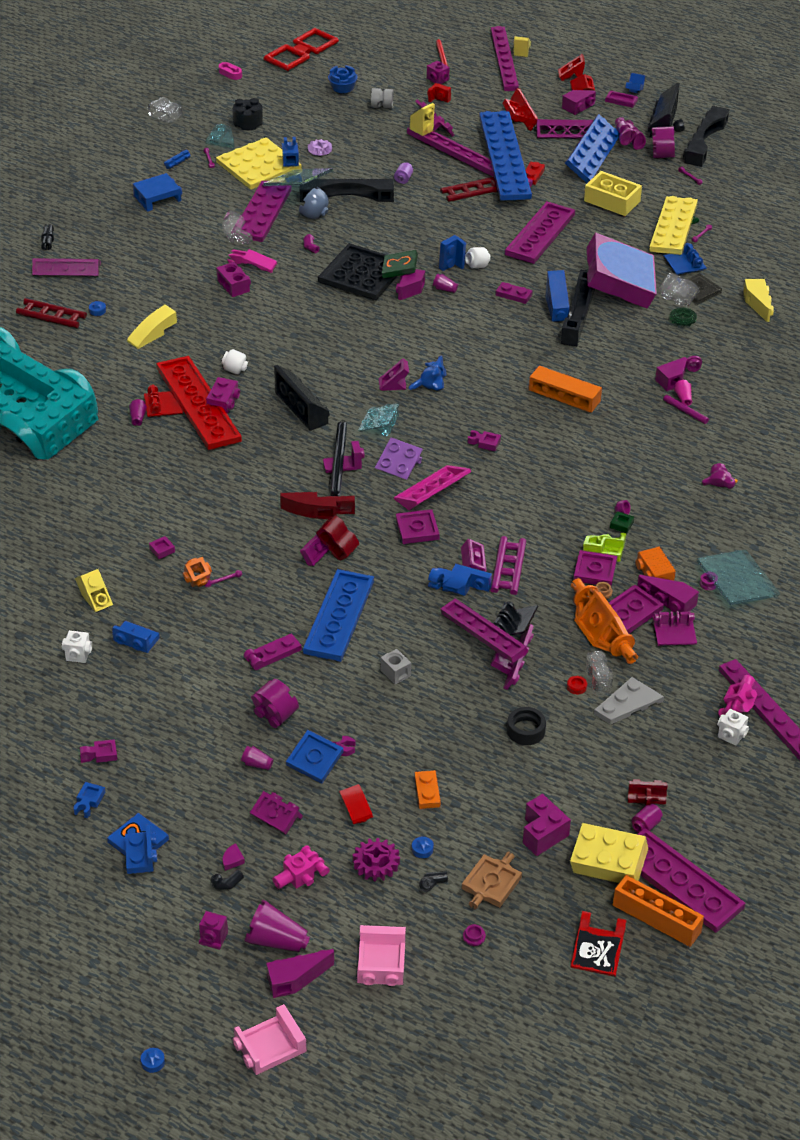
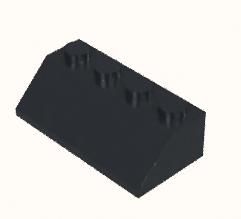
[648,83,680,138]
[274,365,330,431]

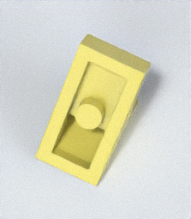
[514,36,531,57]

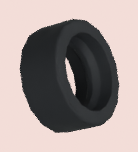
[507,707,546,745]

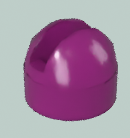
[614,500,631,515]

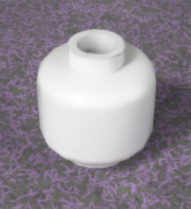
[465,247,490,269]
[221,349,248,374]

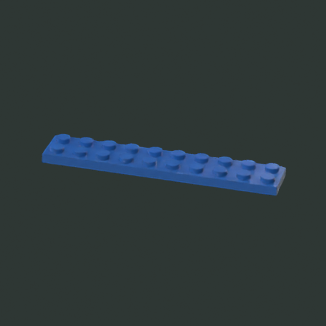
[479,111,532,200]

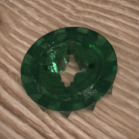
[670,307,697,327]

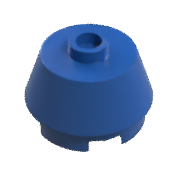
[328,65,358,93]

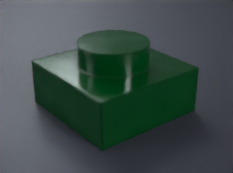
[610,511,634,533]

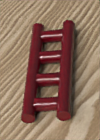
[440,177,498,202]
[16,298,87,328]

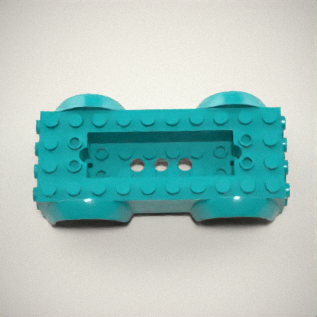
[0,327,99,460]

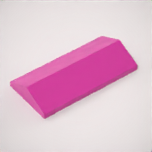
[394,465,471,510]

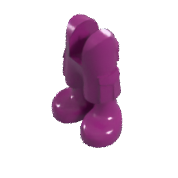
[615,117,646,150]

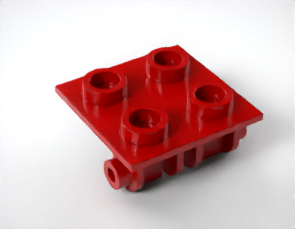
[144,385,183,417]

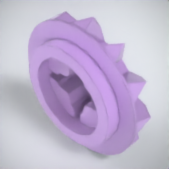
[308,139,332,156]

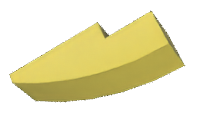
[127,305,177,349]

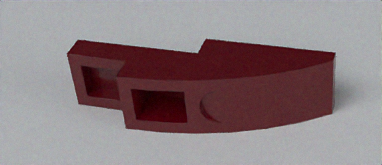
[280,492,355,519]

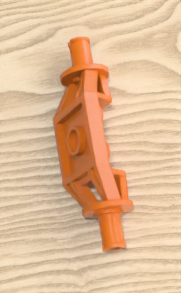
[571,578,638,664]

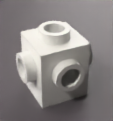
[62,630,92,663]
[717,709,749,746]

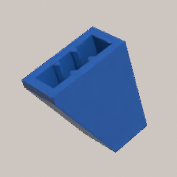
[546,270,570,322]

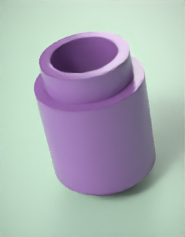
[394,163,413,184]

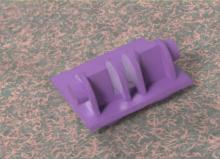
[375,437,423,480]

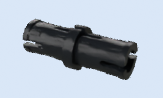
[41,224,54,250]

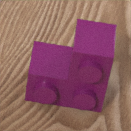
[523,793,571,856]

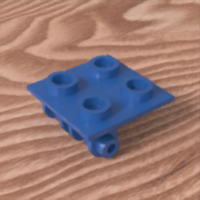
[664,243,706,275]

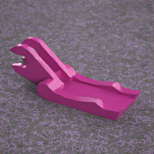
[227,249,277,273]

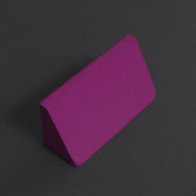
[461,539,487,572]

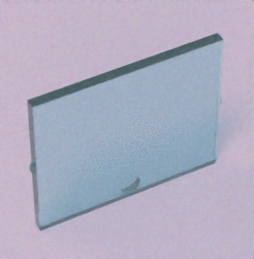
[263,168,333,186]
[697,550,780,605]

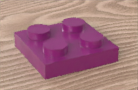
[396,509,440,544]
[574,550,617,587]

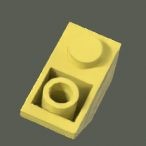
[410,103,435,136]
[75,569,113,612]

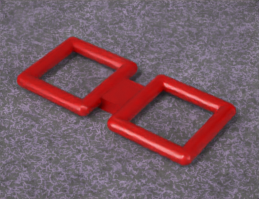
[264,28,339,71]

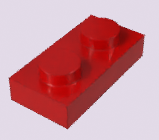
[525,162,545,185]

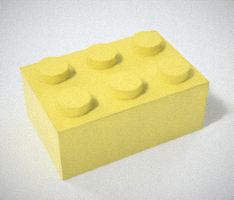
[584,171,642,216]
[570,823,648,883]

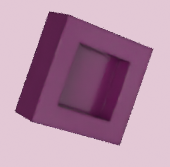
[149,536,175,559]

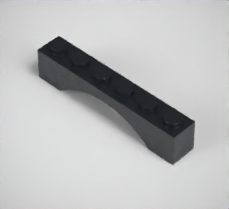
[683,105,730,167]
[299,179,394,202]
[561,269,595,347]

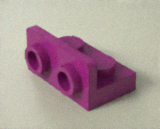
[250,791,303,834]

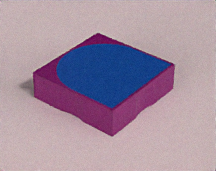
[587,232,657,308]

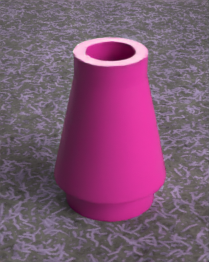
[674,380,692,406]

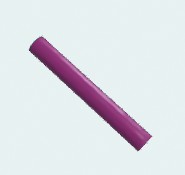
[663,395,709,424]

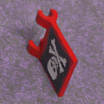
[571,911,627,977]

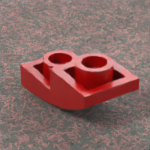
[339,784,373,824]

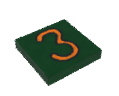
[382,250,418,278]

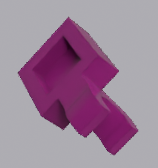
[80,739,117,763]

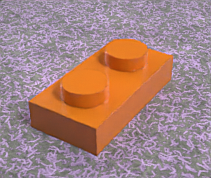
[415,770,441,809]

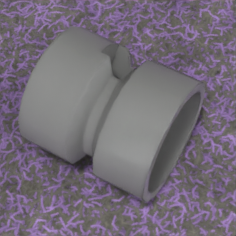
[371,88,394,109]

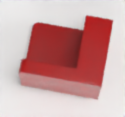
[570,74,595,91]

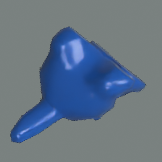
[408,356,446,391]

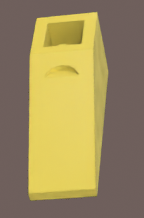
[743,279,774,322]

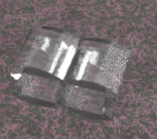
[148,97,182,125]
[659,273,699,306]
[585,651,613,697]

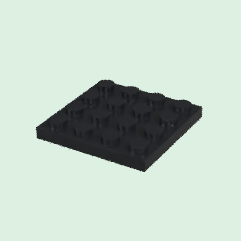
[318,243,397,300]

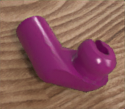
[303,234,320,254]

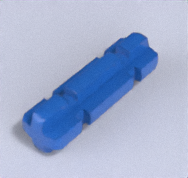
[164,150,190,169]

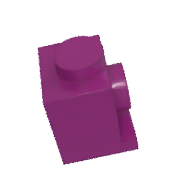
[199,911,228,950]

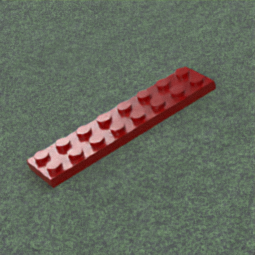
[156,356,242,450]

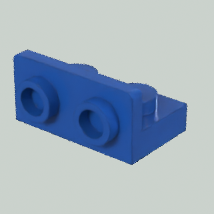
[439,235,466,271]
[112,621,160,653]
[125,824,157,874]

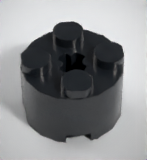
[232,98,263,131]

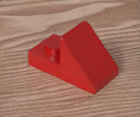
[558,54,585,81]

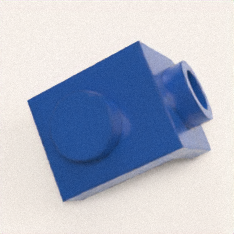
[625,73,645,93]

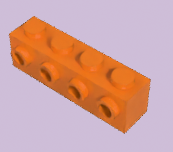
[529,366,602,413]
[613,875,704,947]

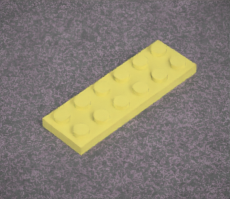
[650,196,698,255]

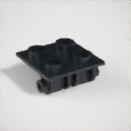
[493,601,539,635]

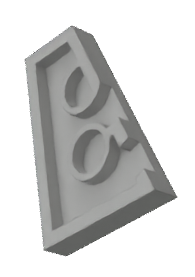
[594,677,664,725]

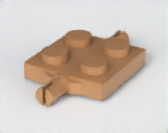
[462,852,522,909]

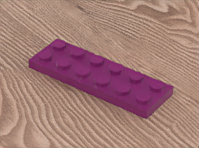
[232,181,292,242]
[505,201,575,264]
[637,828,746,933]

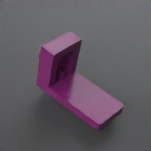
[323,441,365,473]

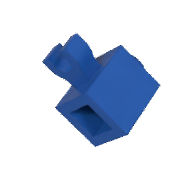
[282,137,299,167]

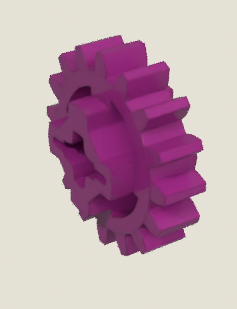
[353,838,400,881]

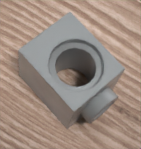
[381,649,411,684]

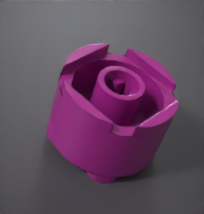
[652,126,675,158]
[251,679,299,728]

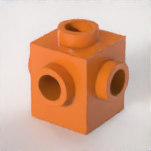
[183,557,212,587]

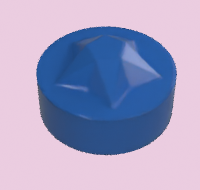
[89,301,106,316]
[412,837,434,858]
[141,1048,165,1073]

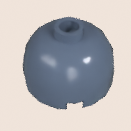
[299,187,329,219]

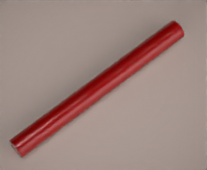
[436,39,450,72]

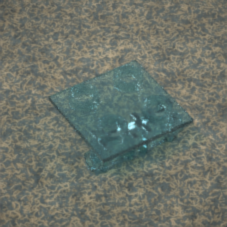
[358,403,400,436]

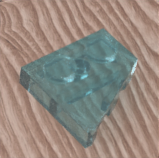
[206,124,235,149]

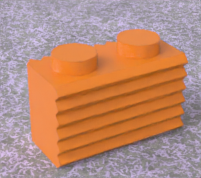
[636,546,676,581]

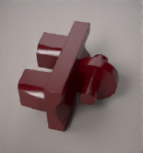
[628,779,668,806]

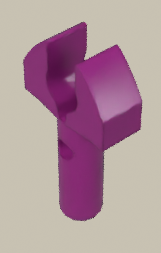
[333,736,356,756]

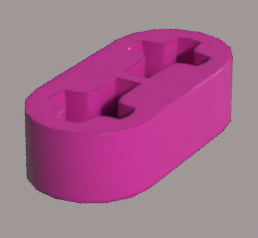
[219,62,242,80]

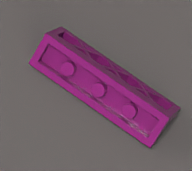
[536,119,593,138]
[32,258,101,276]

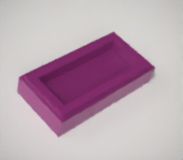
[605,91,638,108]

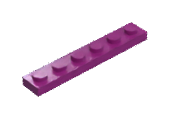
[440,598,528,663]

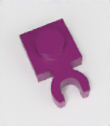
[467,430,501,451]

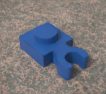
[74,782,105,818]

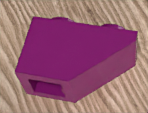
[562,90,596,115]
[396,269,425,300]
[655,357,687,391]

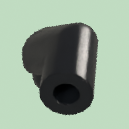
[210,870,244,890]

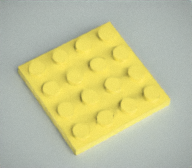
[216,138,302,190]

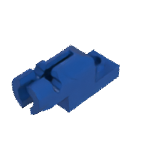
[428,564,492,596]

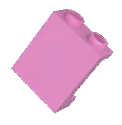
[357,925,406,986]
[232,1004,306,1075]

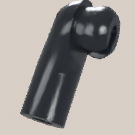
[419,871,448,892]

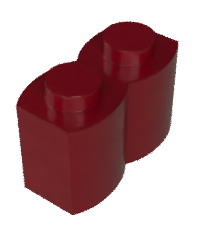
[316,515,360,561]

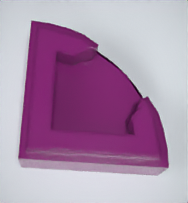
[223,843,245,871]

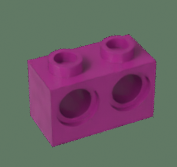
[216,262,251,297]

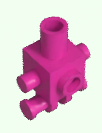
[718,675,757,717]
[272,845,330,889]

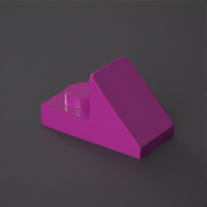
[379,358,409,391]

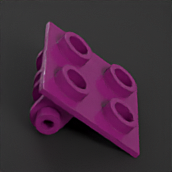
[653,611,697,645]

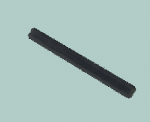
[330,421,347,496]

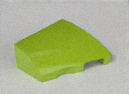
[583,533,626,562]

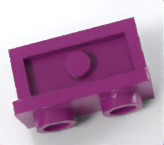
[206,377,240,414]

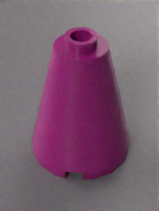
[245,900,310,952]

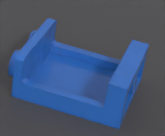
[133,173,182,212]

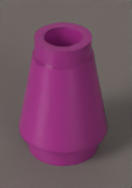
[433,274,458,293]
[129,399,147,426]
[241,746,274,770]

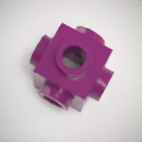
[427,61,449,84]

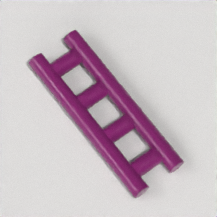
[491,536,526,595]

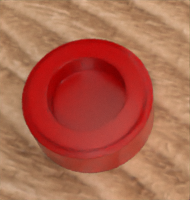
[567,676,587,695]

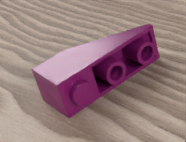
[637,575,699,615]
[266,949,334,998]

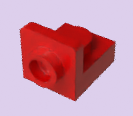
[427,83,451,103]

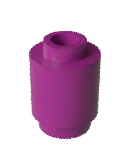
[631,804,663,833]

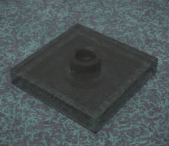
[675,273,722,305]

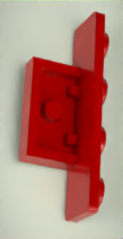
[502,88,538,131]

